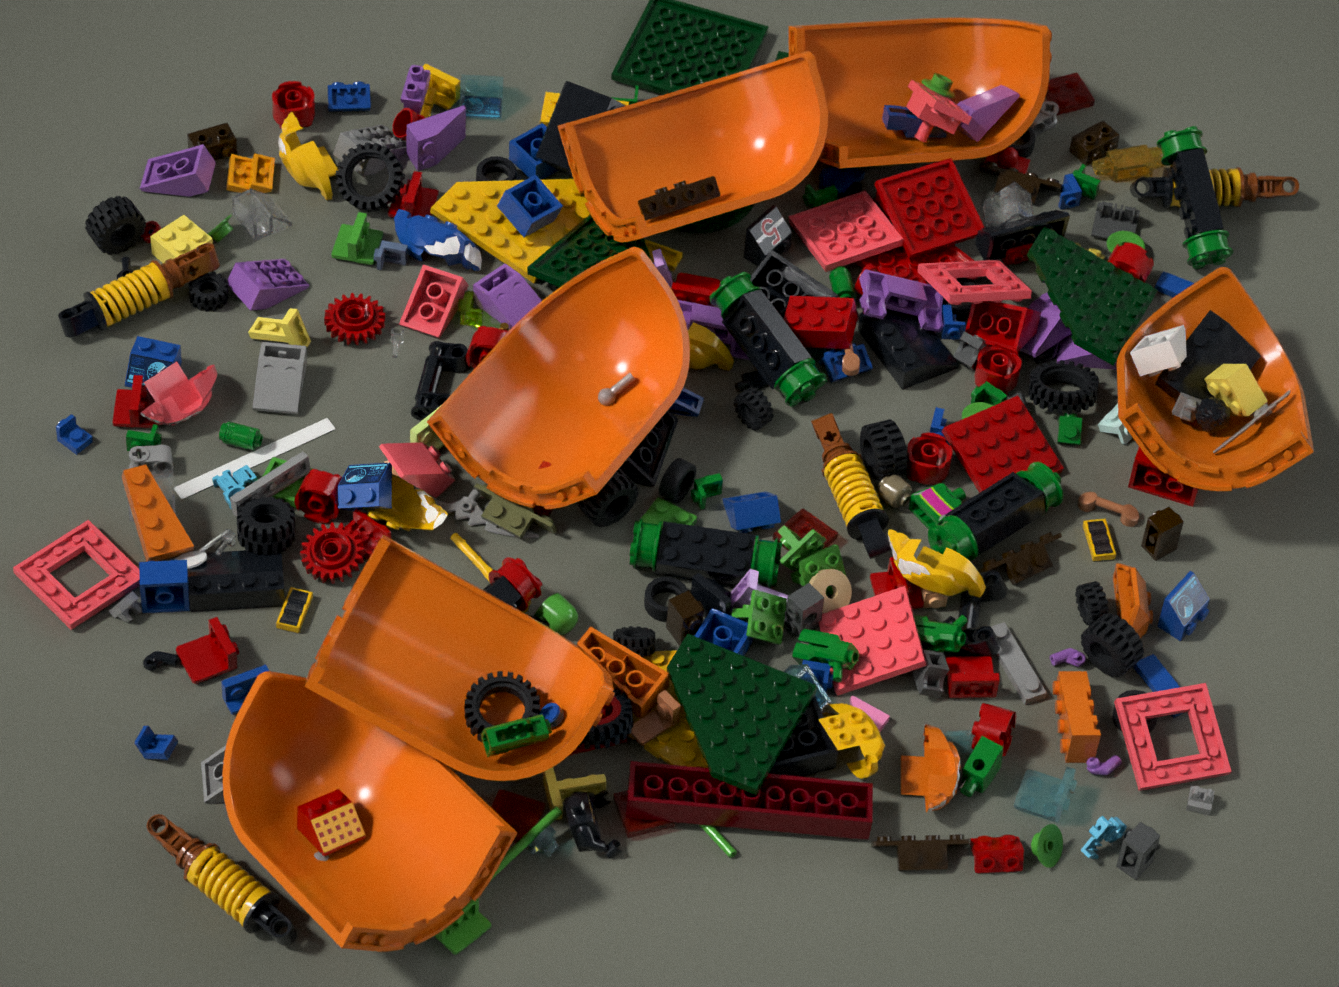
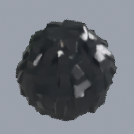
[1195,397,1231,434]

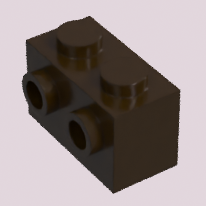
[1069,120,1120,165]
[187,123,237,161]
[1141,507,1184,561]
[666,590,704,646]

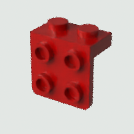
[671,272,720,307]
[176,617,239,684]

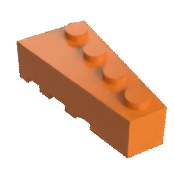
[122,465,194,562]
[577,626,669,719]
[1052,671,1101,763]

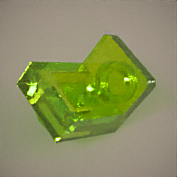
[458,290,483,327]

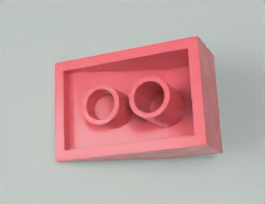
[399,264,469,338]
[379,442,455,498]

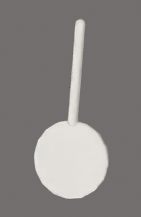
[174,529,230,569]

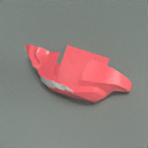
[140,362,218,426]

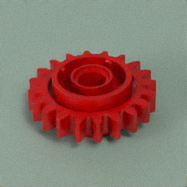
[324,293,385,345]
[300,522,365,584]

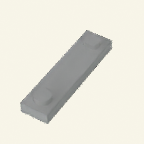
[230,451,310,517]
[991,622,1047,705]

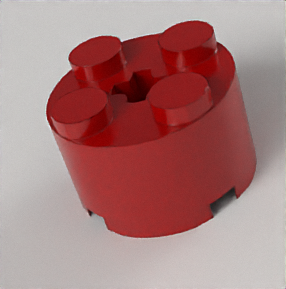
[272,81,315,129]
[1107,242,1154,283]
[466,326,509,369]
[975,343,1022,395]
[906,432,953,486]
[294,469,342,523]
[971,703,1017,757]

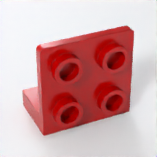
[945,656,1000,698]

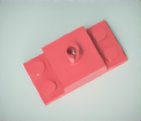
[906,79,972,143]

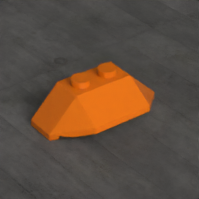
[1113,563,1153,638]

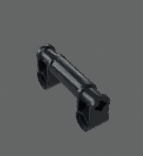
[411,341,469,421]
[953,571,1008,657]

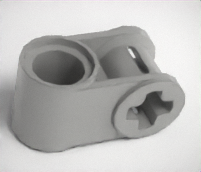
[1030,101,1059,137]
[129,444,173,475]

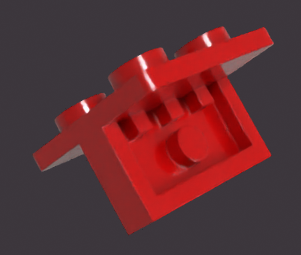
[388,171,439,218]
[112,375,158,428]
[869,557,924,609]

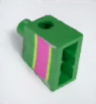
[909,483,966,529]

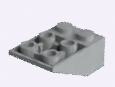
[333,125,407,176]
[253,342,307,414]

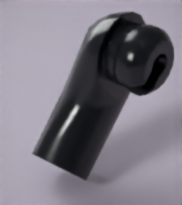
[143,651,178,671]

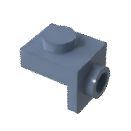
[374,240,408,270]

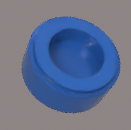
[540,703,564,728]

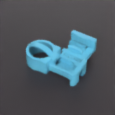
[212,465,258,509]
[1081,816,1127,859]

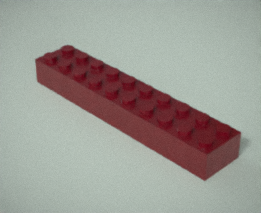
[626,761,873,840]

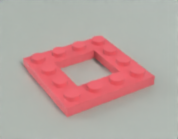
[918,260,1032,305]
[13,520,140,630]
[1114,683,1232,791]

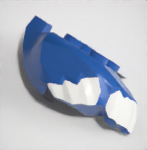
[394,209,482,271]

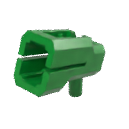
[914,615,968,652]
[792,629,859,682]
[481,714,552,757]

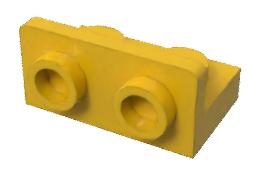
[422,63,460,110]

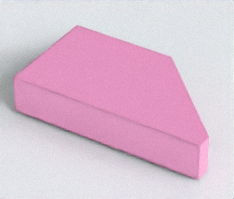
[850,695,890,732]

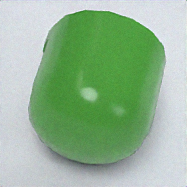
[534,593,578,635]

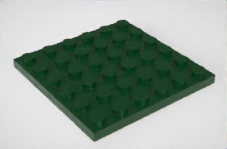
[611,0,769,95]

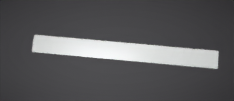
[174,418,335,499]

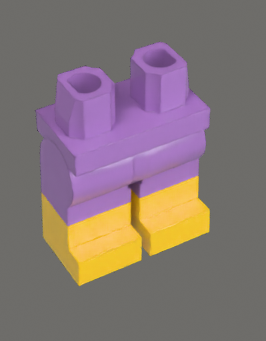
[400,65,437,118]

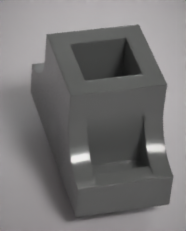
[953,331,986,372]
[911,649,949,698]

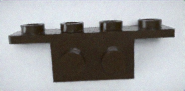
[980,161,1062,205]
[638,176,721,221]
[977,532,1062,585]
[871,834,971,870]

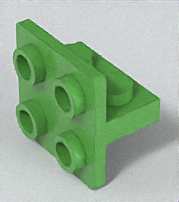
[331,212,383,265]
[778,525,827,571]
[790,544,846,596]
[732,590,787,644]
[435,898,491,955]

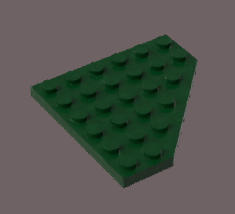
[527,215,651,287]
[1027,226,1158,366]
[667,634,817,795]

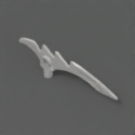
[1213,390,1291,454]
[433,489,539,538]

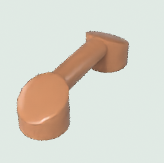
[842,338,860,376]
[1077,492,1139,527]

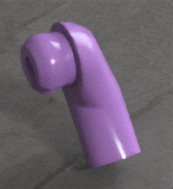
[1050,648,1086,667]
[1086,755,1122,775]

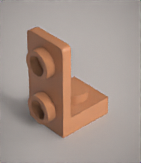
[630,690,681,745]

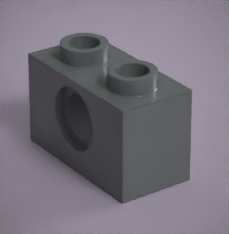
[784,583,824,638]
[1116,821,1160,880]

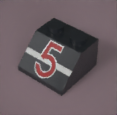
[743,205,792,267]

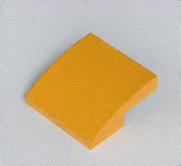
[226,153,275,194]

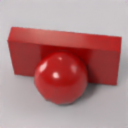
[985,147,1030,174]

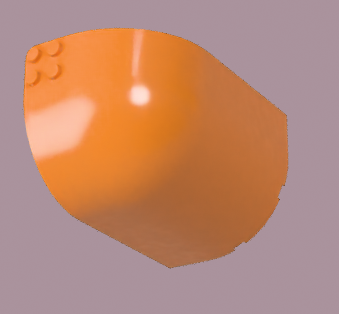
[789,17,1052,168]
[557,51,828,243]
[427,247,690,509]
[1117,267,1314,491]
[304,535,615,781]
[222,671,517,952]

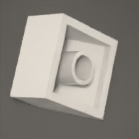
[1130,325,1187,377]

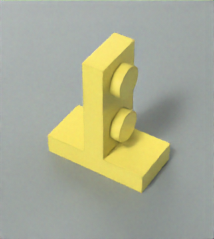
[248,308,311,347]
[543,767,607,820]

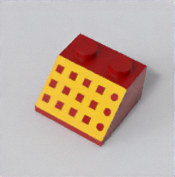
[297,789,365,856]

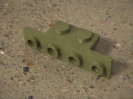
[474,483,557,539]

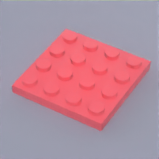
[788,190,903,272]
[818,586,927,696]

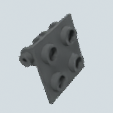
[1091,201,1140,239]

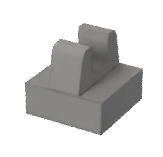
[1172,392,1202,422]
[109,591,142,623]
[1186,786,1215,816]

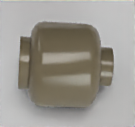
[878,475,912,508]

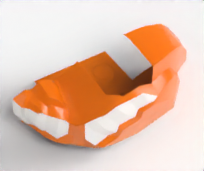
[901,724,961,813]

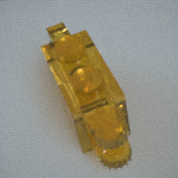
[1092,144,1165,183]

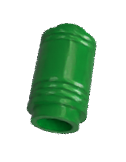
[829,266,856,300]
[219,421,263,451]

